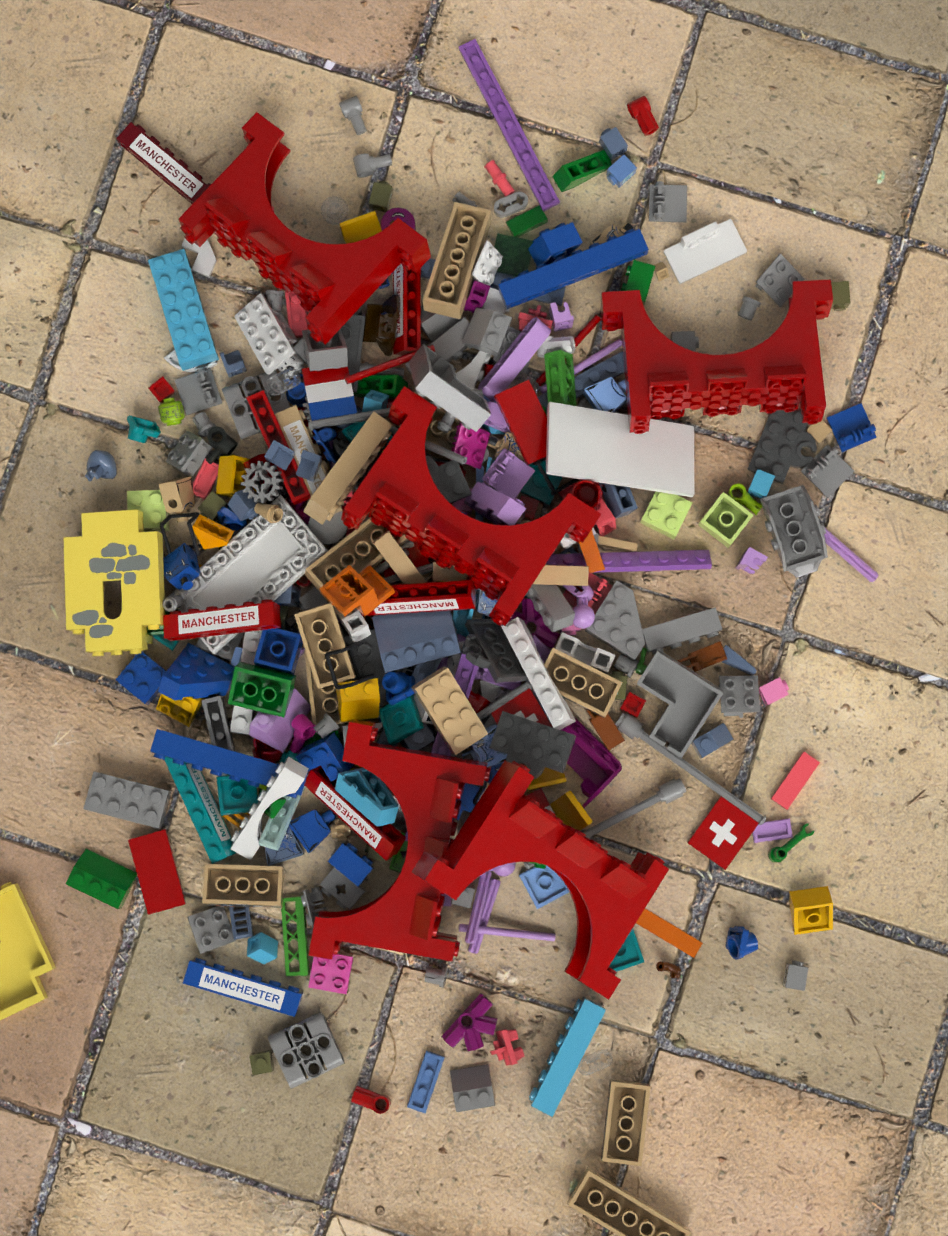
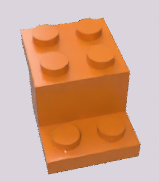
[319,565,395,617]

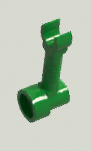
[768,823,815,863]

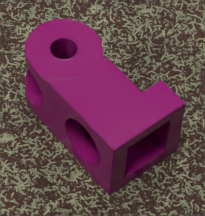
[464,280,490,314]

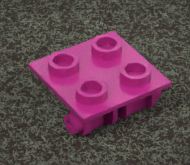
[450,422,490,469]
[308,954,353,994]

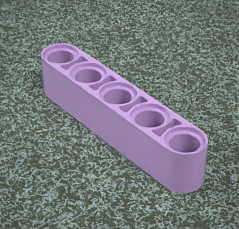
[478,317,551,402]

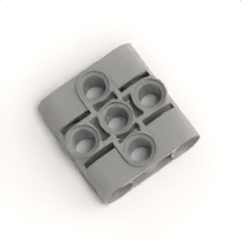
[222,370,290,440]
[268,1012,345,1089]

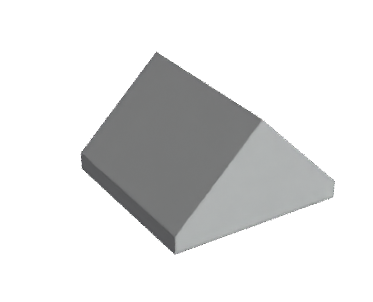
[421,305,462,343]

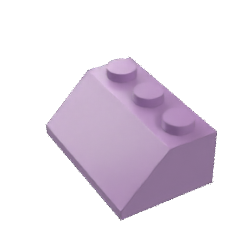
[249,688,311,753]

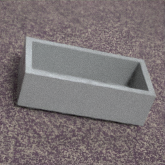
[83,772,172,829]

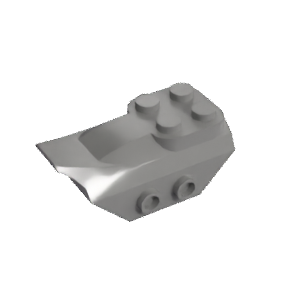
[760,485,828,578]

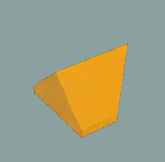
[192,514,234,549]

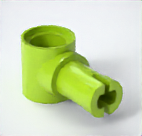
[727,484,762,515]

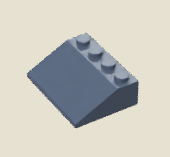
[372,610,462,673]

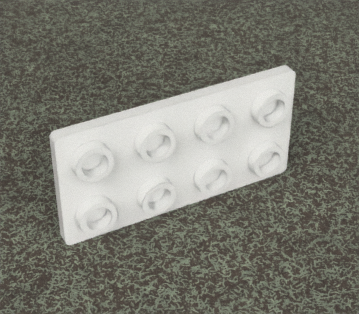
[664,219,747,284]
[234,293,298,375]

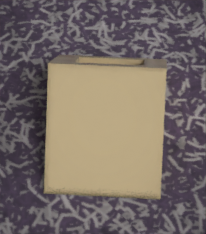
[654,262,670,281]

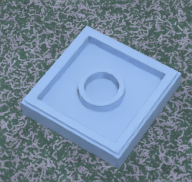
[519,866,569,909]

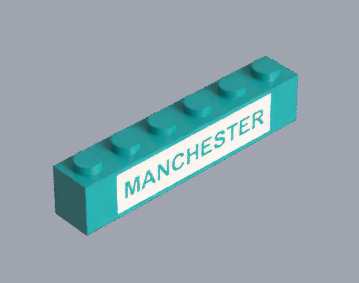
[165,757,236,864]

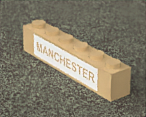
[275,405,344,514]

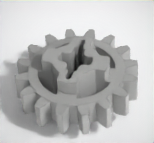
[241,461,284,503]

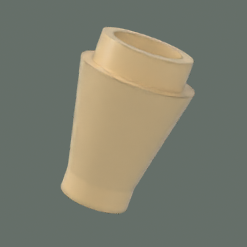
[254,502,283,523]

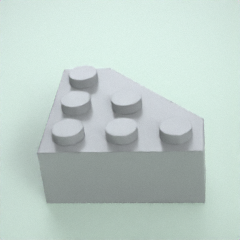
[585,581,645,661]

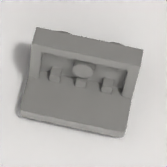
[166,431,212,477]

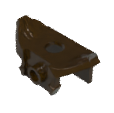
[363,295,400,357]

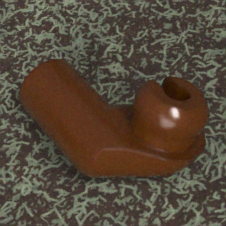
[656,961,681,978]

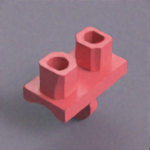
[518,305,553,332]
[490,1029,525,1066]

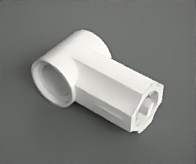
[537,336,575,358]

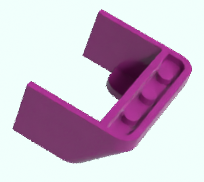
[561,717,622,808]

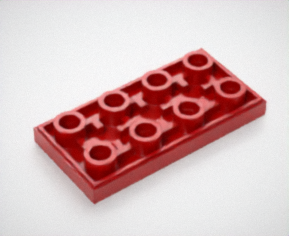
[494,380,547,465]
[128,829,186,915]

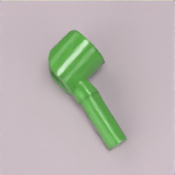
[635,648,647,675]

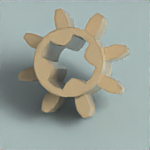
[330,819,352,842]

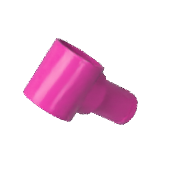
[290,714,316,754]

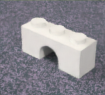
[555,632,615,674]

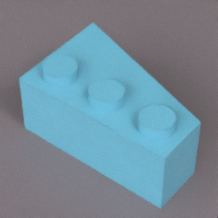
[335,768,399,827]

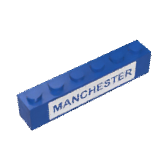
[183,958,303,1017]

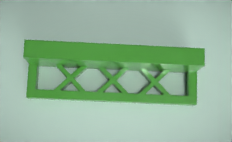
[544,350,577,406]
[281,897,310,976]

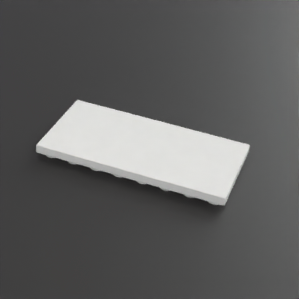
[546,402,694,497]
[170,495,328,654]

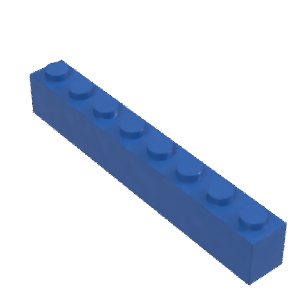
[498,229,649,310]
[150,729,308,798]

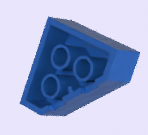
[158,643,235,700]

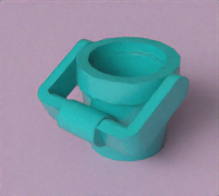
[127,415,161,443]

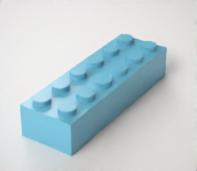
[148,249,219,371]
[529,996,606,1117]

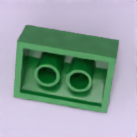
[228,661,296,718]
[66,849,137,909]

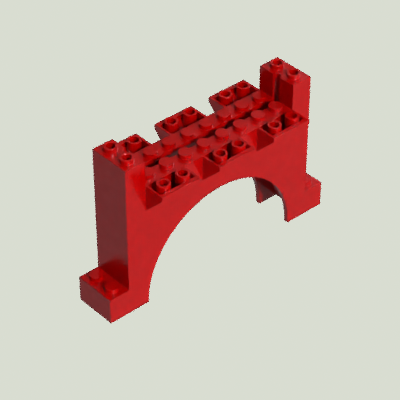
[178,112,431,345]
[600,279,833,434]
[341,386,601,626]
[308,719,491,962]
[412,761,669,1000]

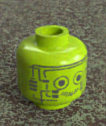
[158,397,185,426]

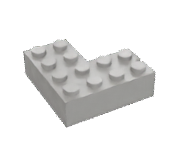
[409,344,491,432]
[637,649,724,758]

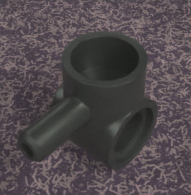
[206,427,238,464]

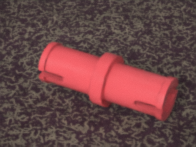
[484,160,515,197]

